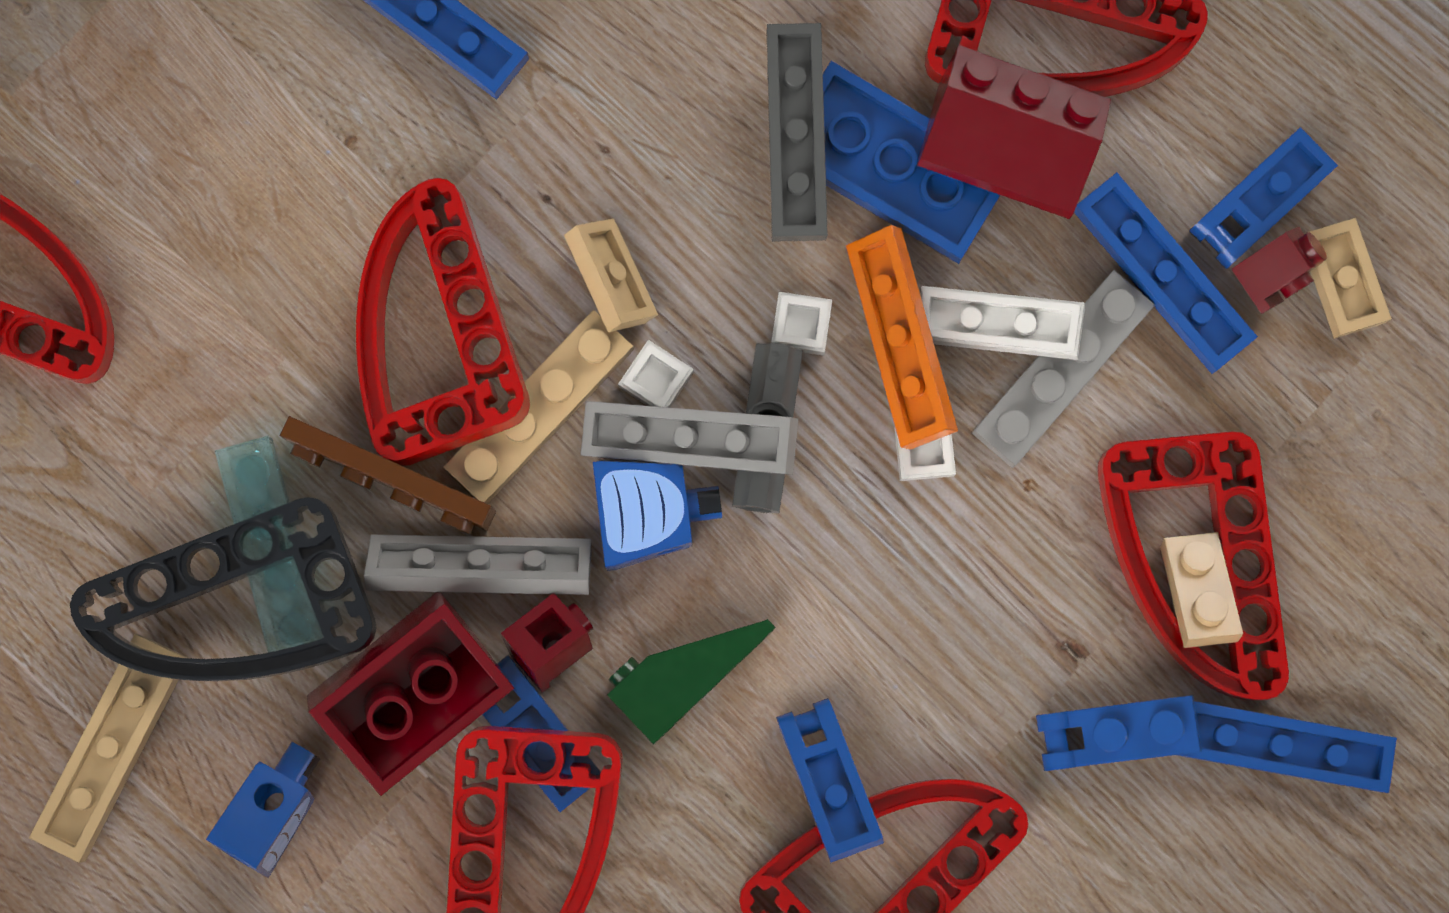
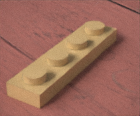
[443,310,634,504]
[29,634,187,863]

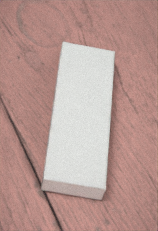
[920,286,1085,360]

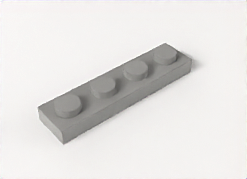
[972,270,1155,468]
[581,401,798,475]
[364,535,592,595]

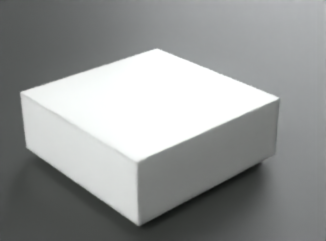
[771,292,832,356]
[618,340,694,408]
[894,428,956,481]

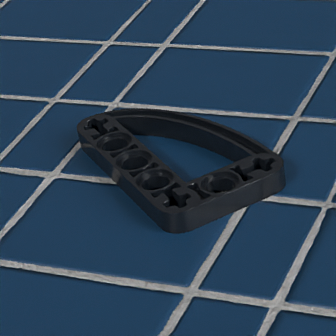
[70,497,377,682]

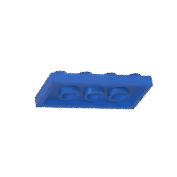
[823,61,1000,264]

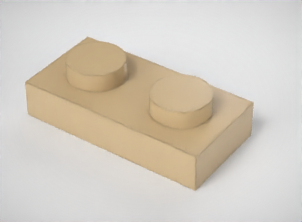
[1304,218,1392,339]
[564,219,658,332]
[1160,532,1243,648]

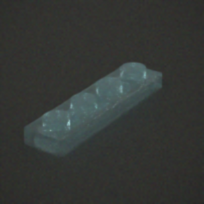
[215,436,324,652]

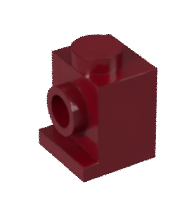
[1231,227,1327,314]
[501,593,593,693]

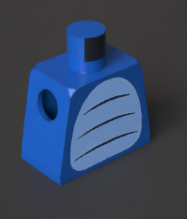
[593,461,722,571]
[206,742,320,878]

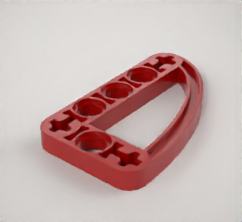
[924,0,1208,97]
[356,178,530,466]
[0,194,115,384]
[1098,431,1289,700]
[446,726,623,913]
[739,779,1029,913]

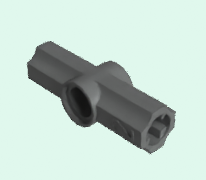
[732,343,803,514]

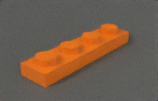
[846,225,958,449]

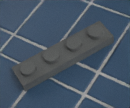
[766,23,828,242]

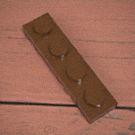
[279,416,496,534]

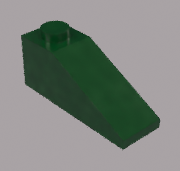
[607,619,776,745]

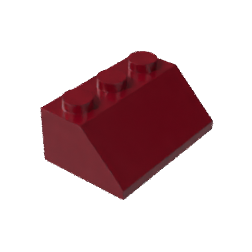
[917,45,1111,219]
[307,592,514,796]

